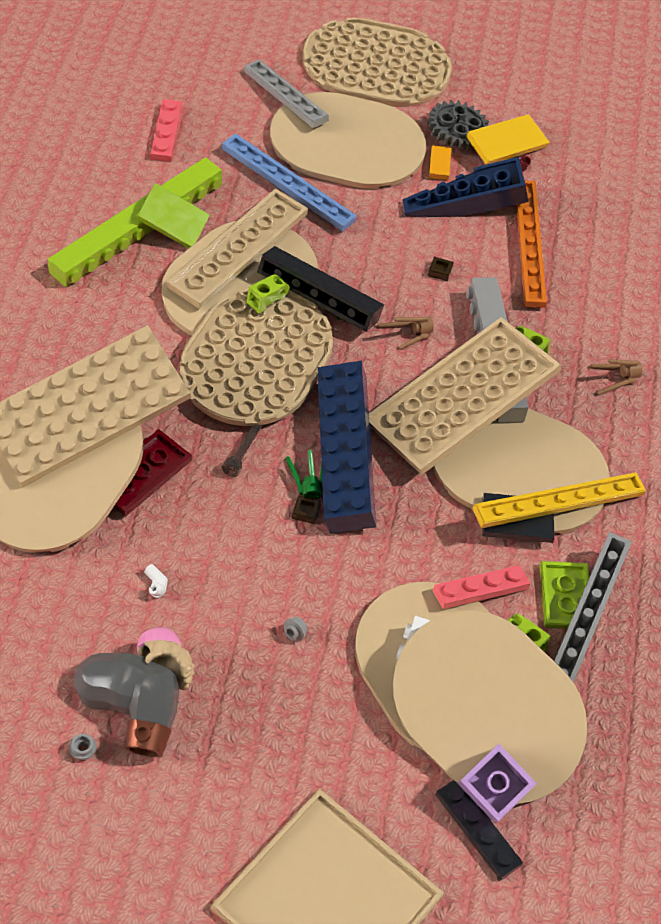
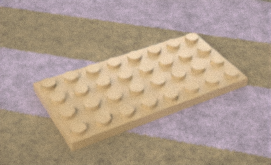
[369,317,561,475]
[0,325,192,488]

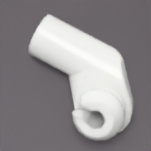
[144,564,168,598]

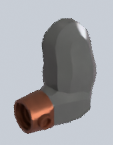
[74,653,179,757]

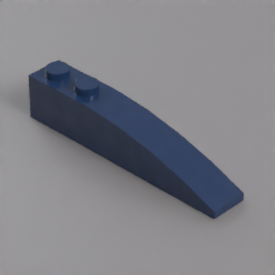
[403,157,529,217]

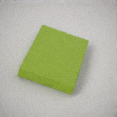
[136,183,210,249]
[540,561,589,629]

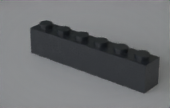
[257,246,384,332]

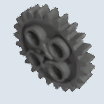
[427,100,489,151]

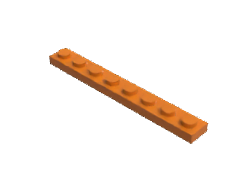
[516,180,547,308]

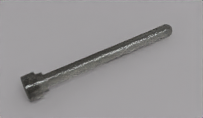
[221,425,263,477]

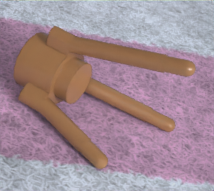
[377,316,434,350]
[590,359,642,395]

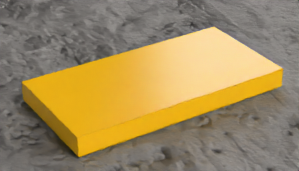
[466,114,550,164]

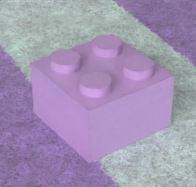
[458,744,537,823]

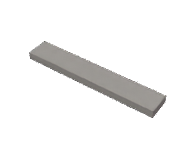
[244,59,329,128]

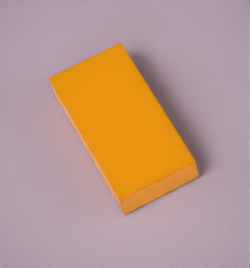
[429,146,451,181]

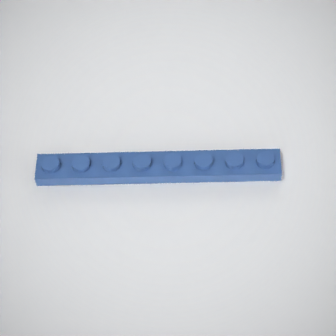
[222,133,357,232]

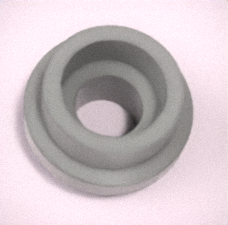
[284,617,308,641]
[69,734,96,760]

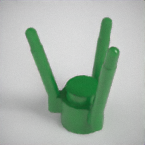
[286,450,323,499]

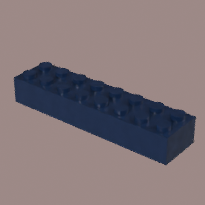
[317,360,377,534]

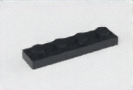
[435,780,523,881]

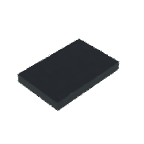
[482,493,555,543]

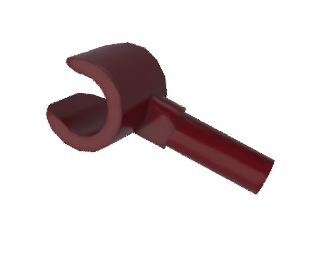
[510,156,531,171]

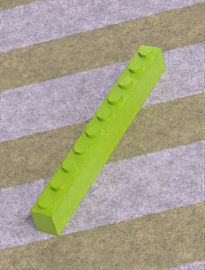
[48,157,222,287]

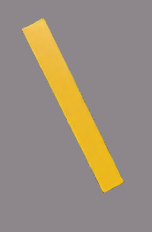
[472,472,646,528]

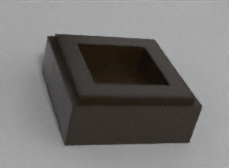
[428,257,454,282]
[292,495,321,525]

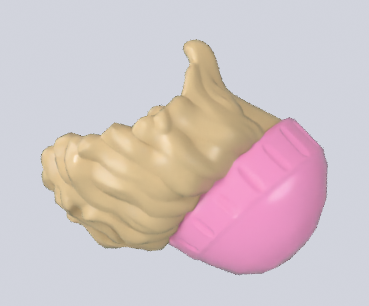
[137,627,195,690]

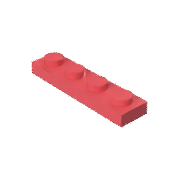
[151,99,182,162]
[432,565,530,609]

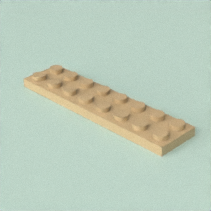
[167,189,308,309]

